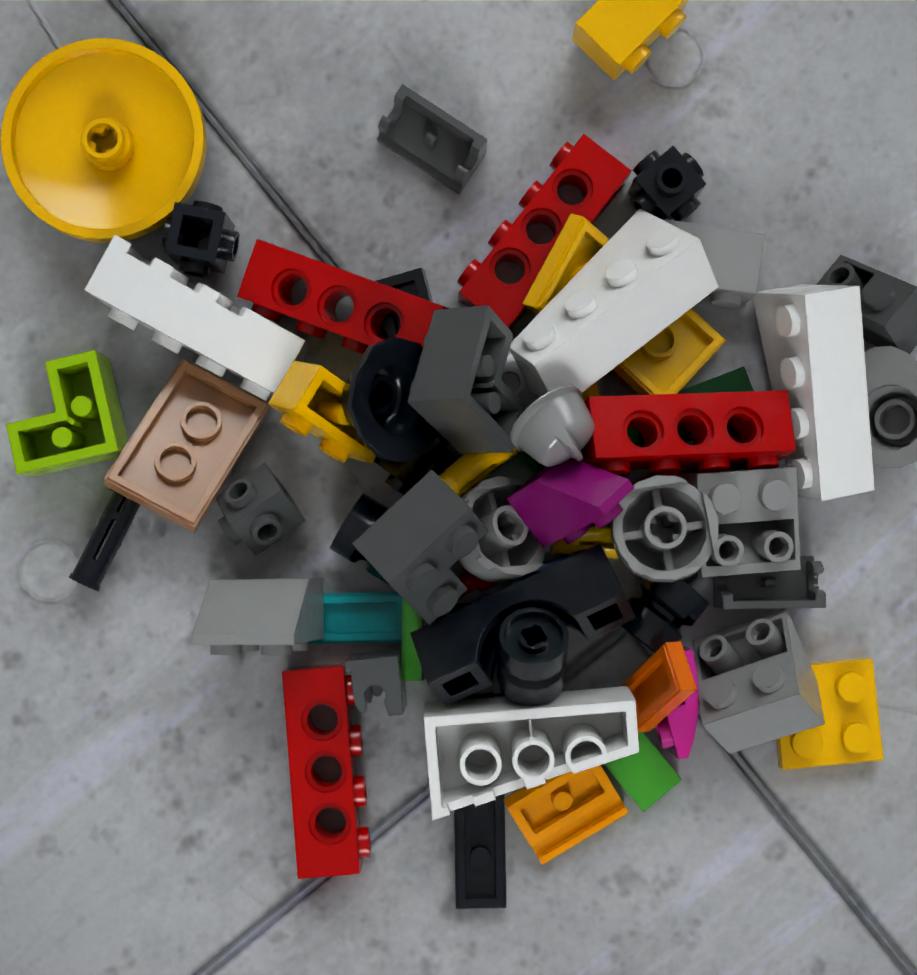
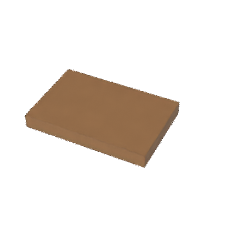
[103,358,270,534]

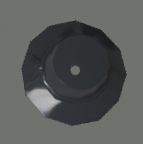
[342,336,438,463]

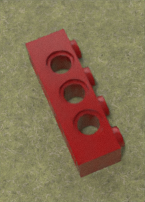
[457,134,632,330]
[237,239,449,354]
[581,390,796,477]
[282,663,371,879]

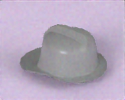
[864,346,917,468]
[510,384,595,467]

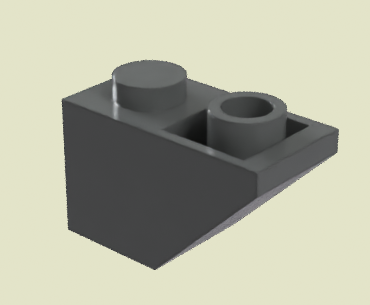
[816,255,917,354]

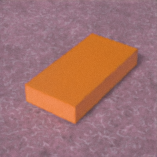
[620,641,697,733]

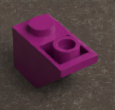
[506,458,635,548]

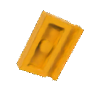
[503,765,629,865]

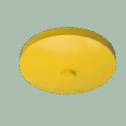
[1,38,207,243]

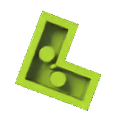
[5,350,128,477]

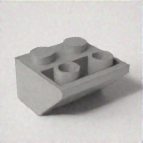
[678,465,801,577]
[192,578,324,655]
[692,608,825,754]

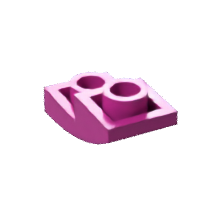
[655,646,699,760]

